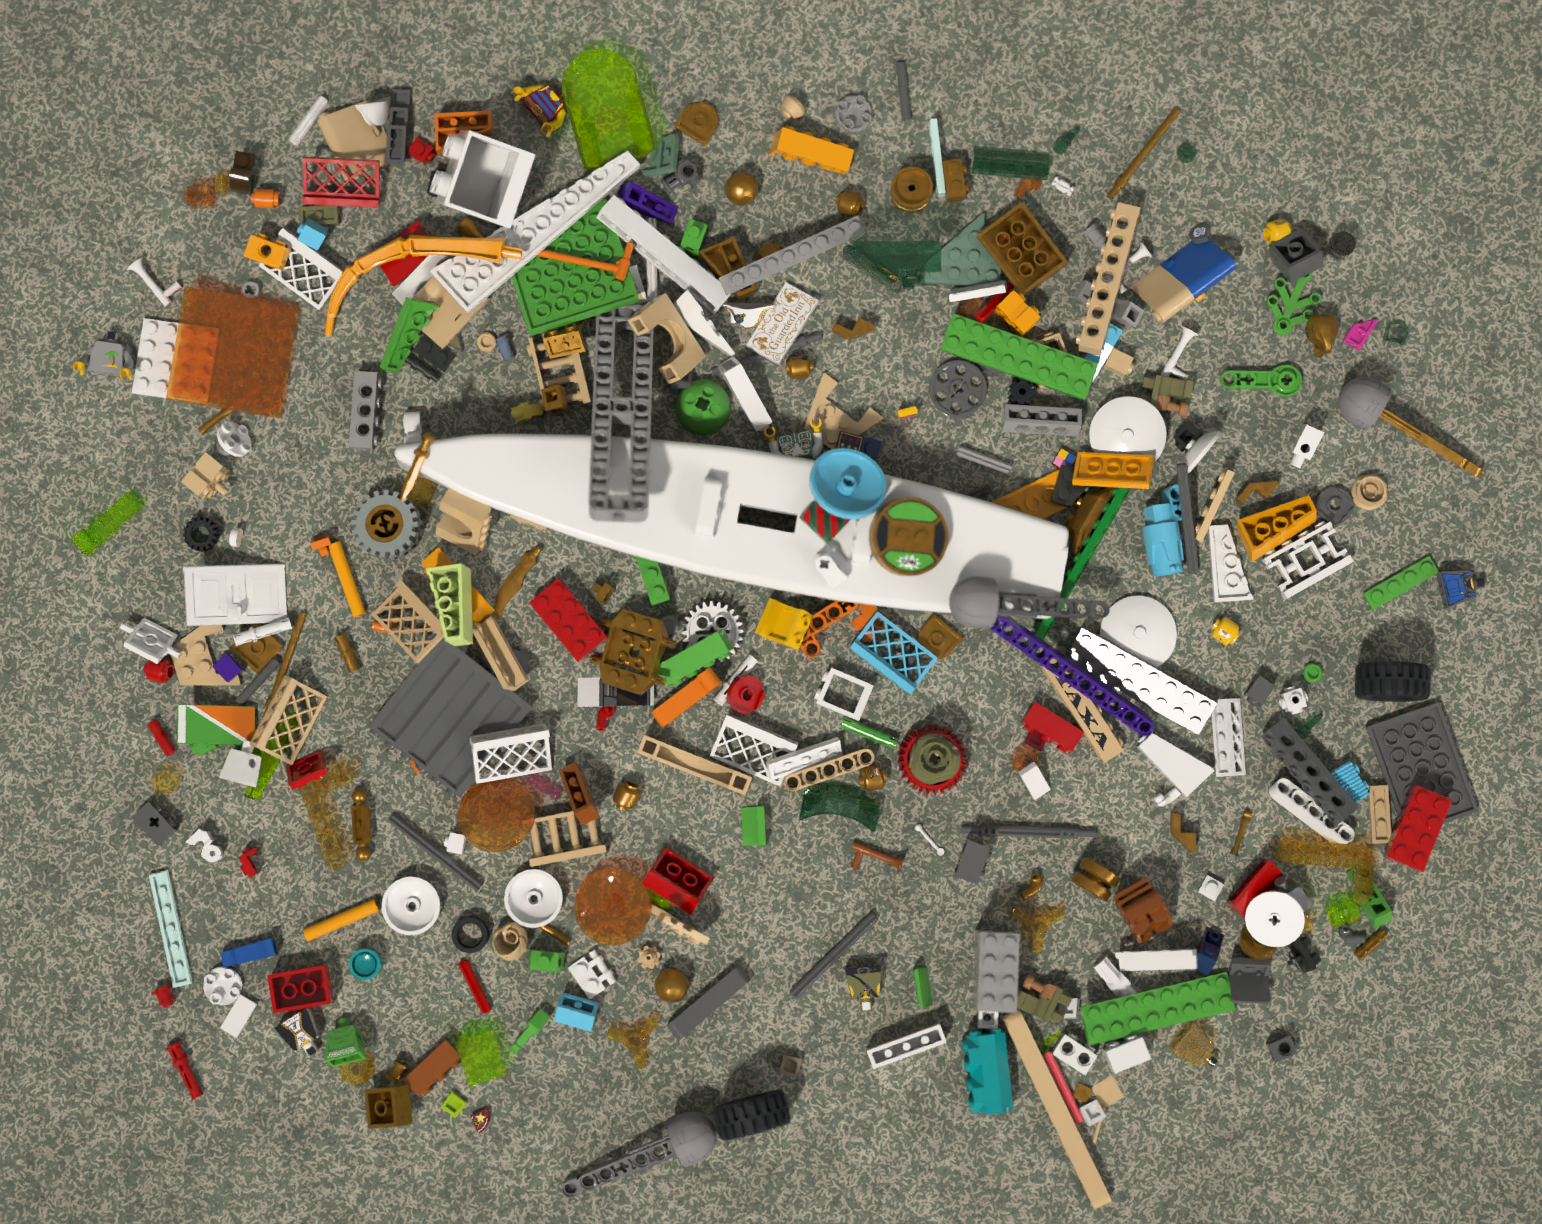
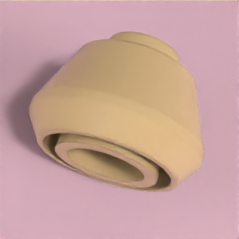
[781,95,805,120]

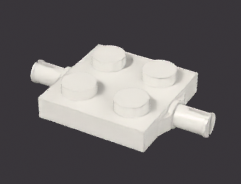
[120,618,182,664]

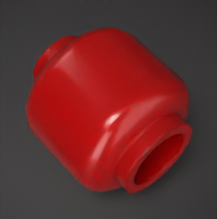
[143,658,174,683]

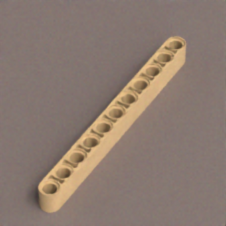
[1001,1009,1112,1210]

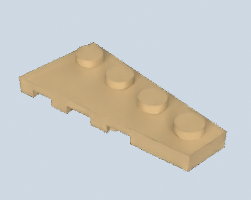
[1194,466,1235,542]

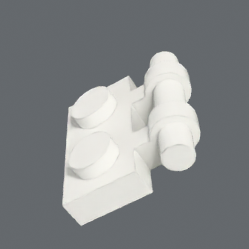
[568,949,616,1000]

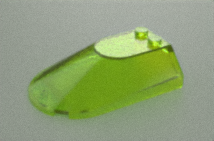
[562,48,657,170]

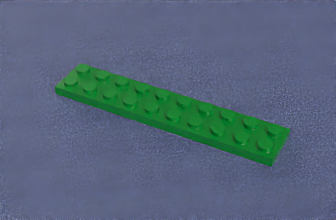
[1035,487,1129,653]

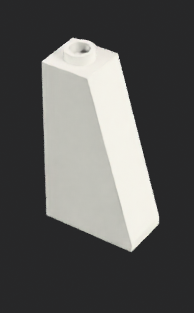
[717,356,772,432]
[1137,733,1215,797]

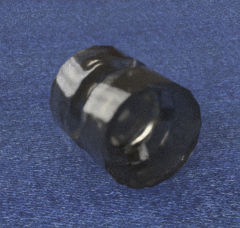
[1326,231,1356,261]

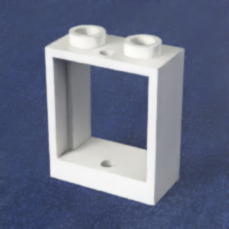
[814,668,874,722]

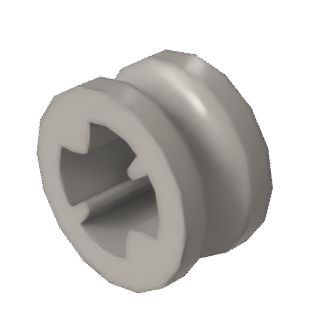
[242,282,260,300]

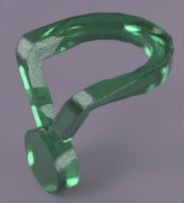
[1383,320,1408,346]

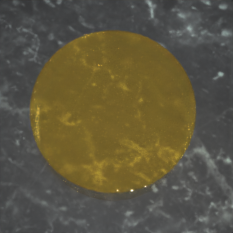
[152,770,179,795]

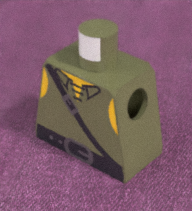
[844,965,882,1010]

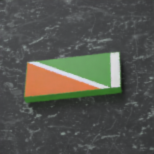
[176,705,255,745]

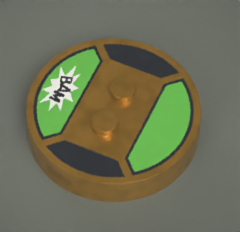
[869,497,948,576]

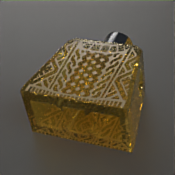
[1169,1021,1218,1068]

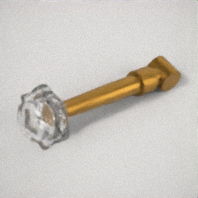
[1223,809,1253,865]

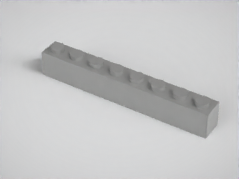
[719,215,865,296]

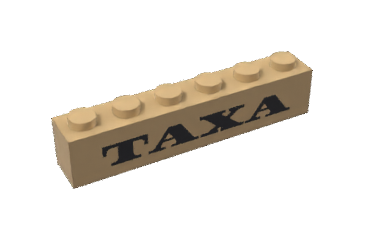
[1040,655,1124,763]

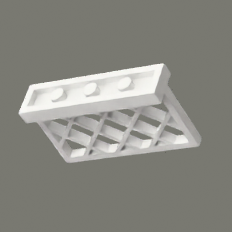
[259,228,344,310]
[710,713,798,786]
[469,723,552,784]

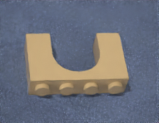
[627,293,707,384]
[435,488,492,556]

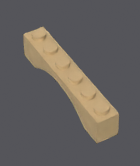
[637,735,752,795]

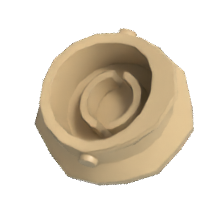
[1351,474,1387,511]

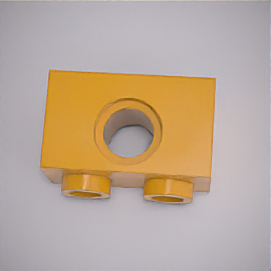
[243,233,291,270]

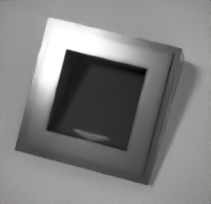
[670,371,693,390]
[512,649,531,672]

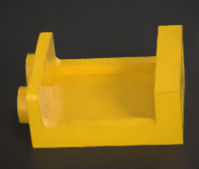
[754,598,813,650]

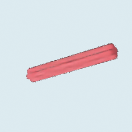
[1042,1051,1084,1124]

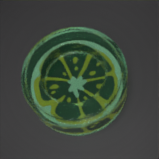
[1177,144,1196,163]

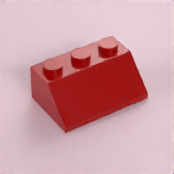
[1226,859,1284,919]

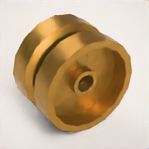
[890,166,933,213]
[1071,857,1121,902]

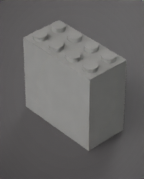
[972,929,1020,1013]

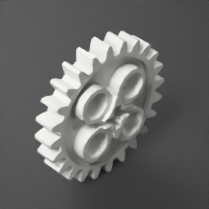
[681,601,744,662]

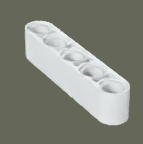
[1269,778,1355,847]

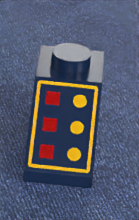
[835,431,882,460]

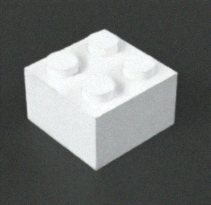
[1102,1034,1151,1074]

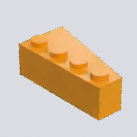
[769,126,854,174]
[1237,495,1317,562]
[421,547,495,624]

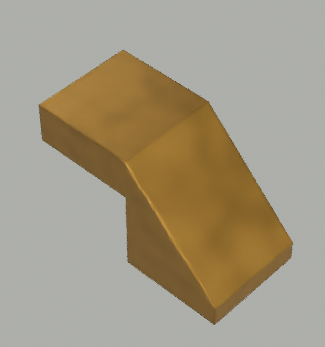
[831,318,876,341]
[1235,481,1279,505]
[1170,813,1196,852]

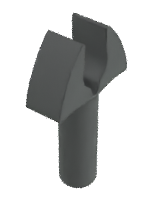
[904,644,922,681]

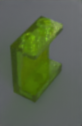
[454,1027,506,1087]

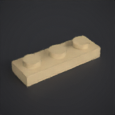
[1368,785,1391,844]

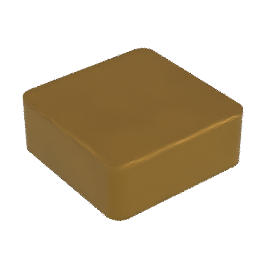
[1072,1083,1092,1103]

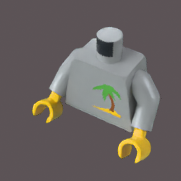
[73,332,134,381]

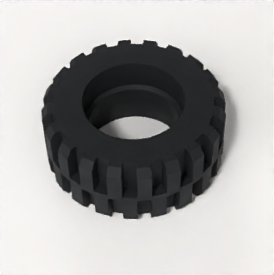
[1355,661,1430,702]
[713,1090,791,1141]

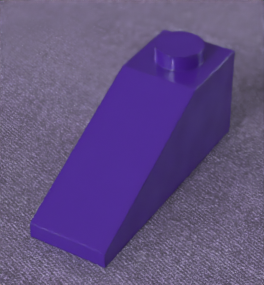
[617,182,678,225]

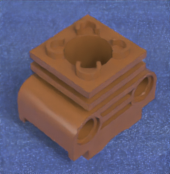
[1113,877,1173,946]

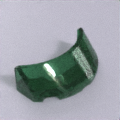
[799,782,880,832]

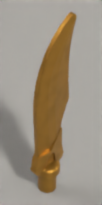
[495,546,542,620]

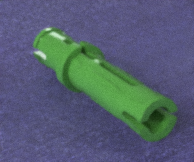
[840,717,898,749]

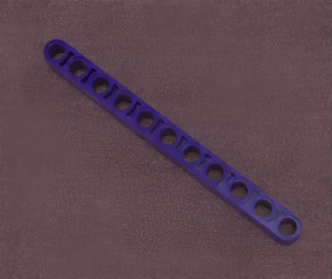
[989,616,1154,736]

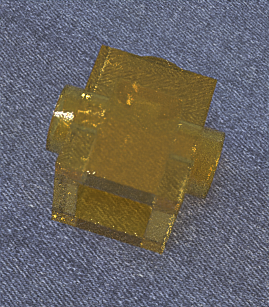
[407,476,434,508]

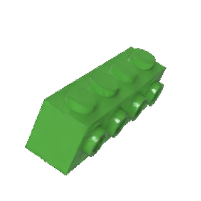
[659,628,734,687]

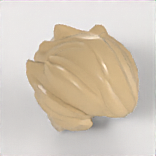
[492,922,529,961]

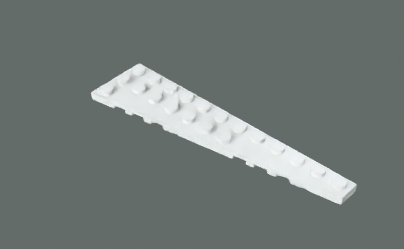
[430,151,641,314]

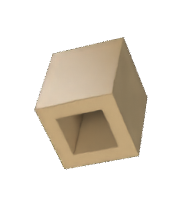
[1103,348,1135,377]

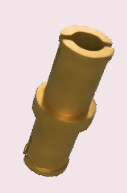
[334,633,361,673]

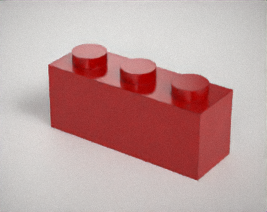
[1021,702,1084,754]

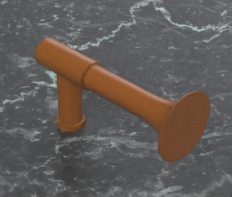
[850,841,906,874]

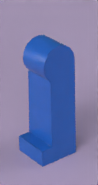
[220,938,278,967]

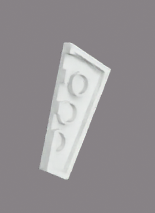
[1208,525,1253,603]

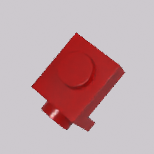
[238,846,260,878]

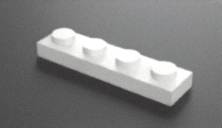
[766,737,843,781]

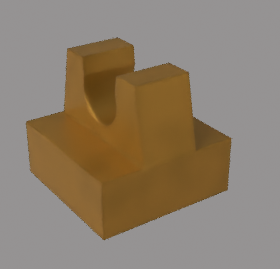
[591,582,615,605]

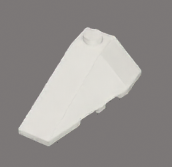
[673,290,735,357]

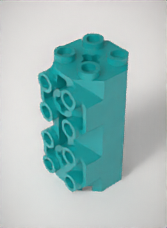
[961,1027,1014,1115]

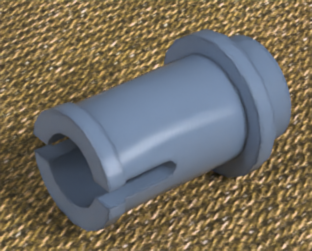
[496,336,515,361]

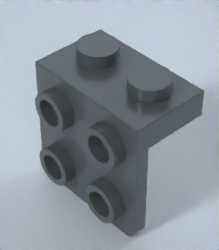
[1228,957,1271,1004]

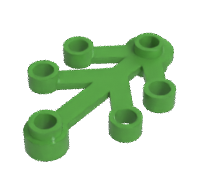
[1266,272,1321,336]

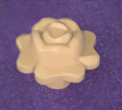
[638,946,660,969]

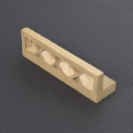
[472,617,529,691]

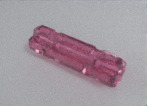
[526,773,562,801]

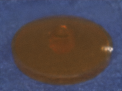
[457,778,535,852]
[574,868,652,946]

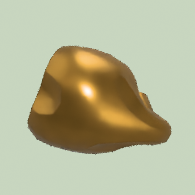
[1305,314,1338,358]

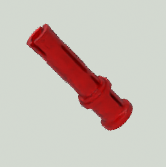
[165,1041,203,1100]

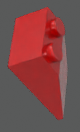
[379,221,428,287]

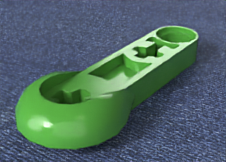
[1220,364,1303,397]

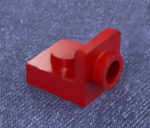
[406,137,436,166]

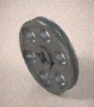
[929,360,987,418]

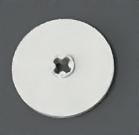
[1245,891,1305,947]

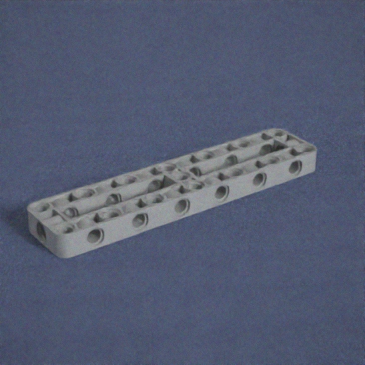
[588,305,654,523]

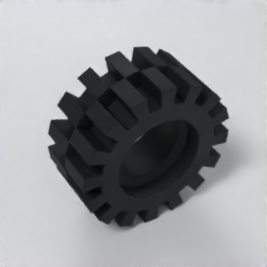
[183,516,220,552]

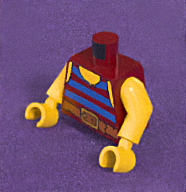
[511,85,570,137]

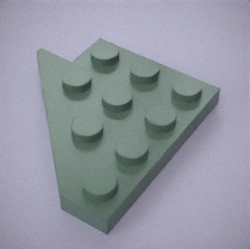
[924,213,1001,286]

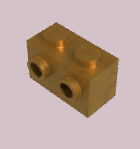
[942,158,969,203]

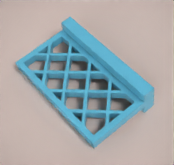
[849,611,938,695]

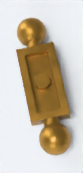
[351,788,372,861]

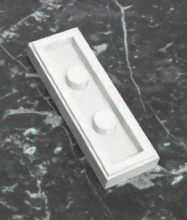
[949,280,1007,302]

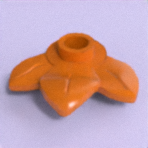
[851,604,889,641]

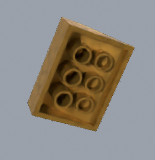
[976,202,1068,296]

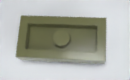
[299,205,339,226]

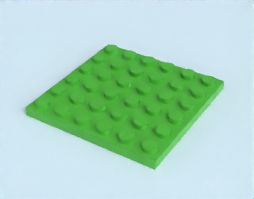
[512,199,640,336]

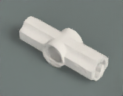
[1093,957,1137,997]

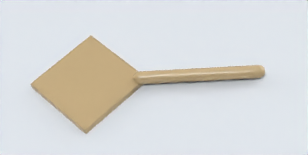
[1091,1076,1124,1143]

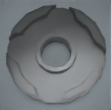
[1315,487,1354,525]

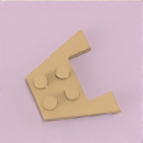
[804,373,883,450]
[171,625,242,686]
[644,902,710,945]

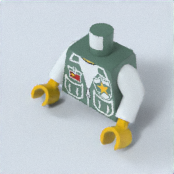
[764,418,823,460]

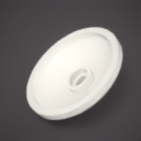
[1183,431,1222,474]
[504,869,563,928]
[382,877,440,935]

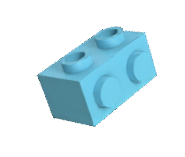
[554,992,599,1032]

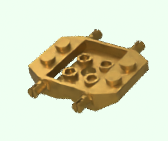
[589,609,677,695]

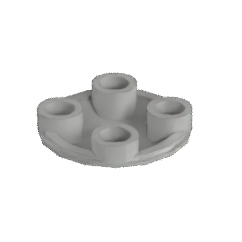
[835,95,873,132]

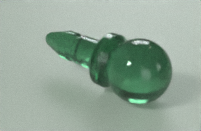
[1052,126,1081,155]
[1293,714,1323,740]

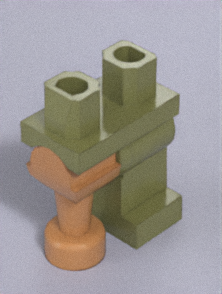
[1139,375,1194,417]
[1017,974,1073,1023]

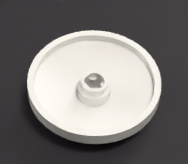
[1089,396,1167,462]
[1099,596,1177,667]

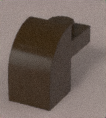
[229,151,256,195]

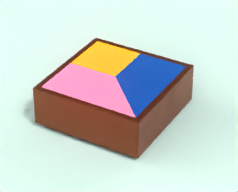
[1051,447,1077,469]

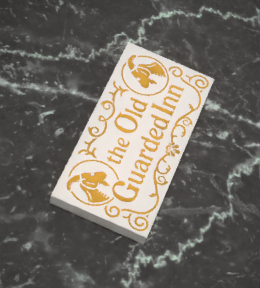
[746,283,819,365]

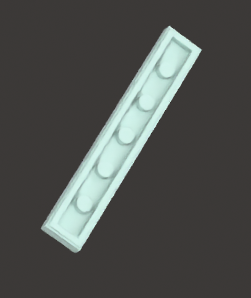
[148,870,193,988]

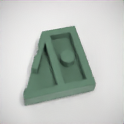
[642,134,679,178]

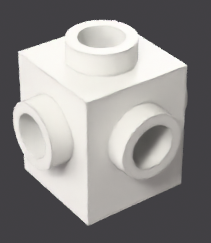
[1279,686,1308,715]

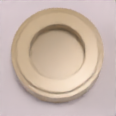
[477,333,496,352]

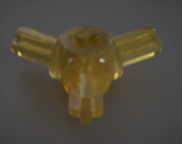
[1012,906,1065,954]
[607,1017,659,1069]

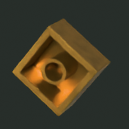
[364,1085,413,1129]

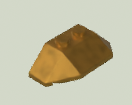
[1066,487,1115,556]

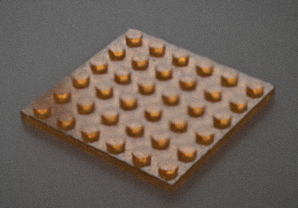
[166,286,300,419]

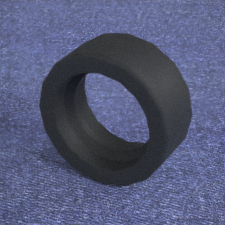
[451,916,489,953]

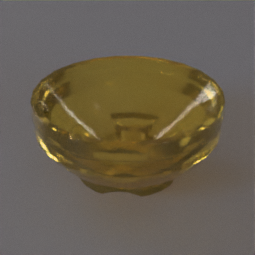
[339,1053,374,1085]

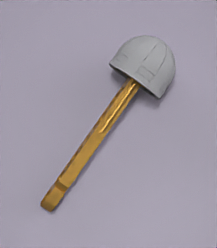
[1339,377,1483,478]

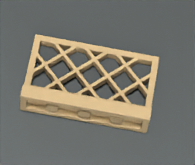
[371,579,444,663]
[249,675,327,765]

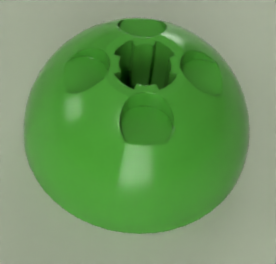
[675,379,731,435]

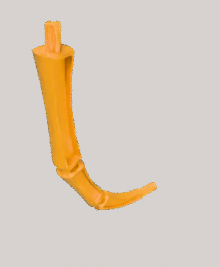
[325,235,523,336]

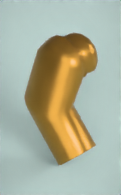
[1021,873,1043,900]

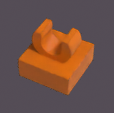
[310,533,332,557]

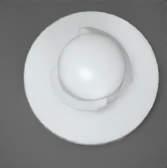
[216,421,252,457]

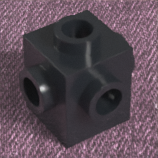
[1007,379,1036,406]

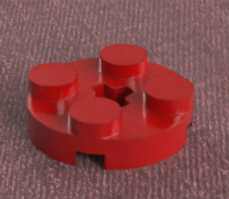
[726,675,765,714]

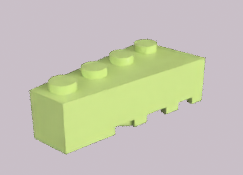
[426,563,473,646]

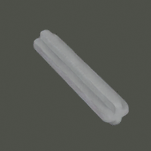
[956,446,1012,474]

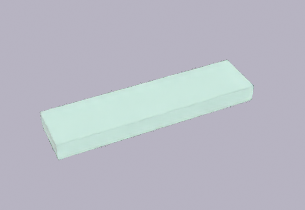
[928,118,946,197]

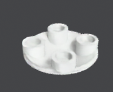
[203,966,242,1005]

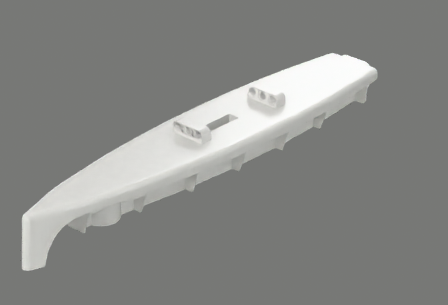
[395,433,1069,619]

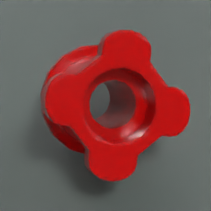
[151,984,176,1008]

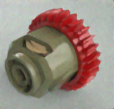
[897,724,968,795]

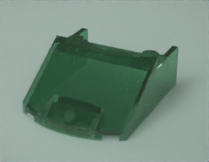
[843,241,941,294]

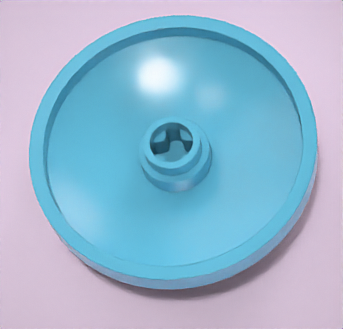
[809,448,887,519]

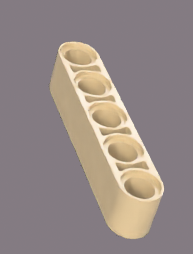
[784,749,874,791]

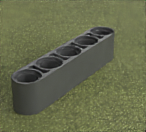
[666,965,751,1041]

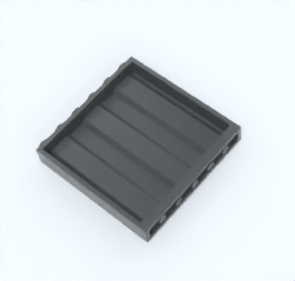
[369,638,532,798]

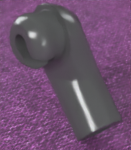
[1338,925,1365,944]

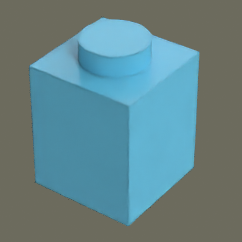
[296,218,328,251]

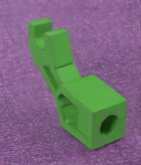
[510,1009,551,1055]

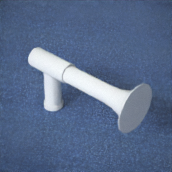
[1103,242,1152,295]
[127,258,181,307]
[1160,326,1199,381]

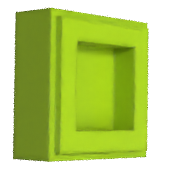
[440,1091,468,1118]

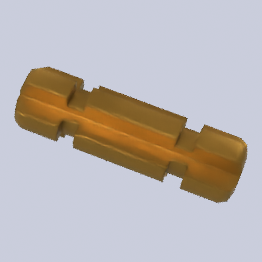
[1354,929,1388,960]

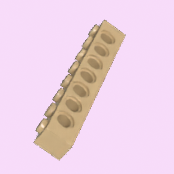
[1076,202,1140,356]

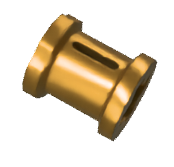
[385,1059,410,1085]

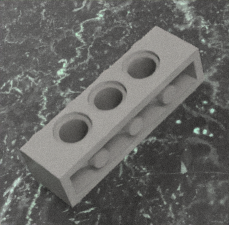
[349,371,382,450]
[1002,404,1082,437]

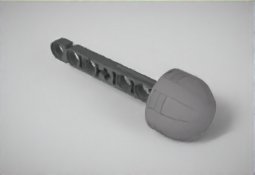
[949,577,1110,629]
[562,1112,717,1198]

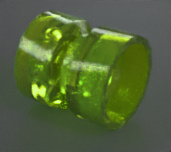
[1326,897,1361,929]

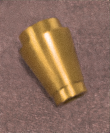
[457,217,485,238]

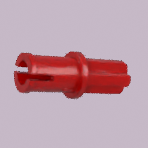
[147,719,176,757]

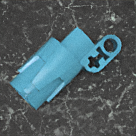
[1142,485,1184,577]

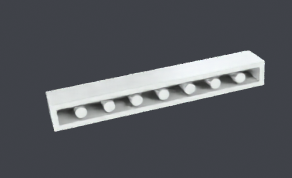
[596,195,732,315]

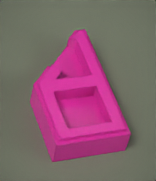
[1343,319,1378,351]

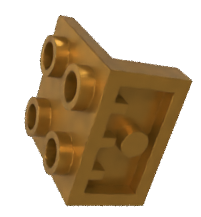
[542,319,587,359]

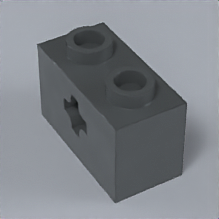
[131,801,178,846]

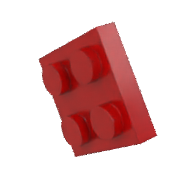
[286,750,328,790]

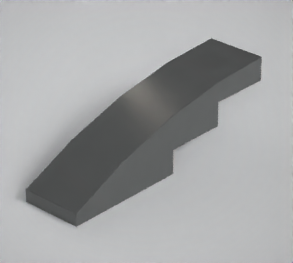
[385,89,411,164]

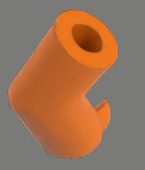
[372,615,399,633]

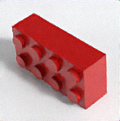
[529,578,608,663]
[1383,785,1452,872]

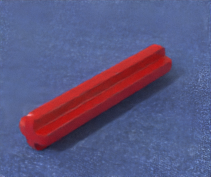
[975,282,1015,323]
[458,959,492,1014]

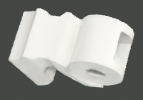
[403,411,423,444]
[186,828,223,862]

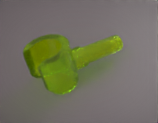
[1038,1031,1062,1054]

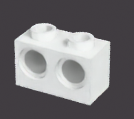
[1051,1033,1097,1075]

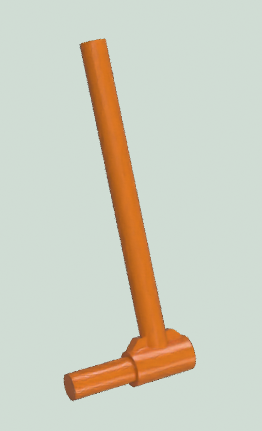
[537,242,634,281]

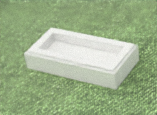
[1018,762,1051,800]
[220,994,257,1038]

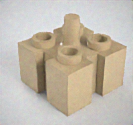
[181,452,230,500]

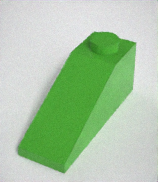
[1346,865,1392,929]

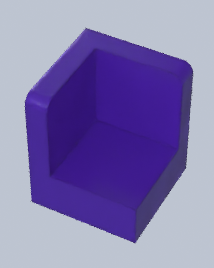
[212,653,244,683]

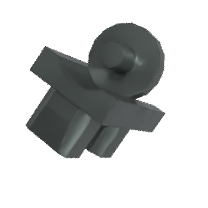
[1287,936,1321,973]

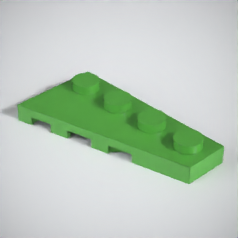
[379,297,439,372]

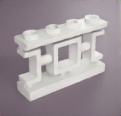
[1262,521,1354,600]

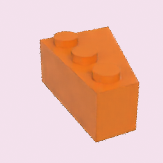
[434,110,494,156]

